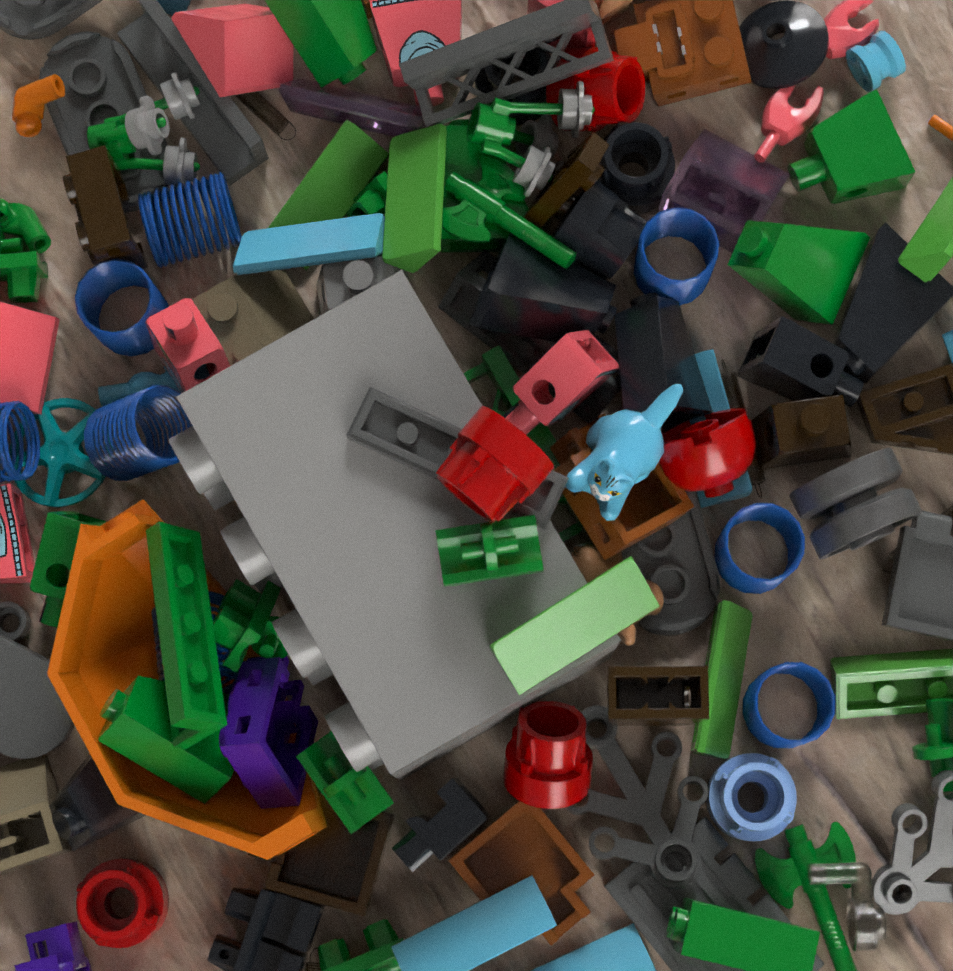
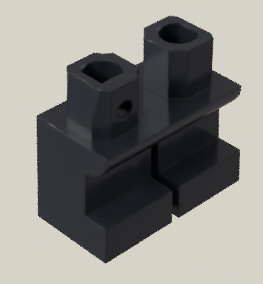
[392,778,491,872]
[207,887,325,971]

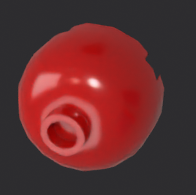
[658,408,756,498]

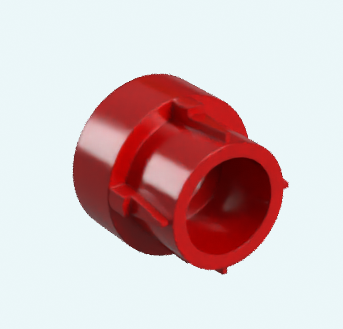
[546,47,645,132]
[436,406,554,523]
[503,701,593,809]
[76,858,169,948]

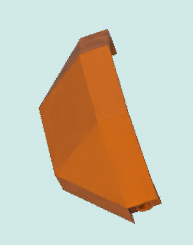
[47,499,327,860]

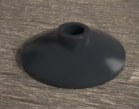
[739,0,829,89]

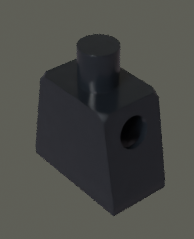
[737,316,864,407]

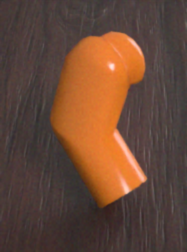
[12,74,65,137]

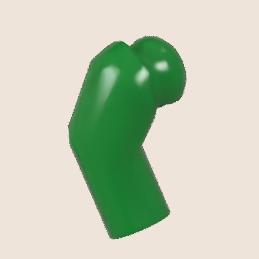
[0,198,51,253]

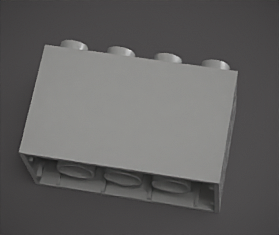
[168,270,621,780]

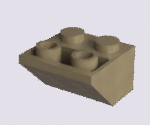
[0,753,73,875]

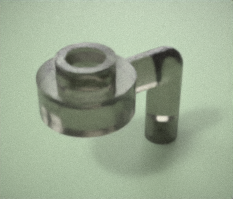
[808,862,886,951]

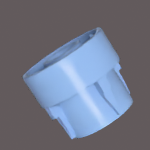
[706,753,797,842]

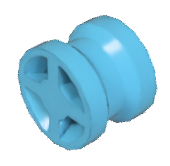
[846,31,906,92]

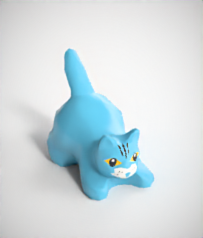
[566,384,683,521]

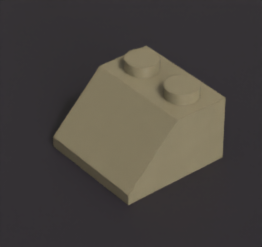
[192,269,314,366]

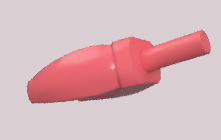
[823,0,879,59]
[754,85,824,163]

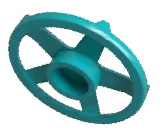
[9,398,113,508]

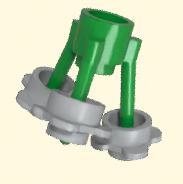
[87,72,201,186]
[467,81,595,197]

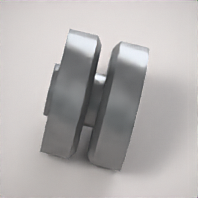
[789,448,923,560]

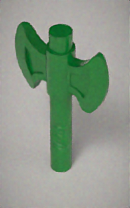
[442,155,577,270]
[755,822,857,971]

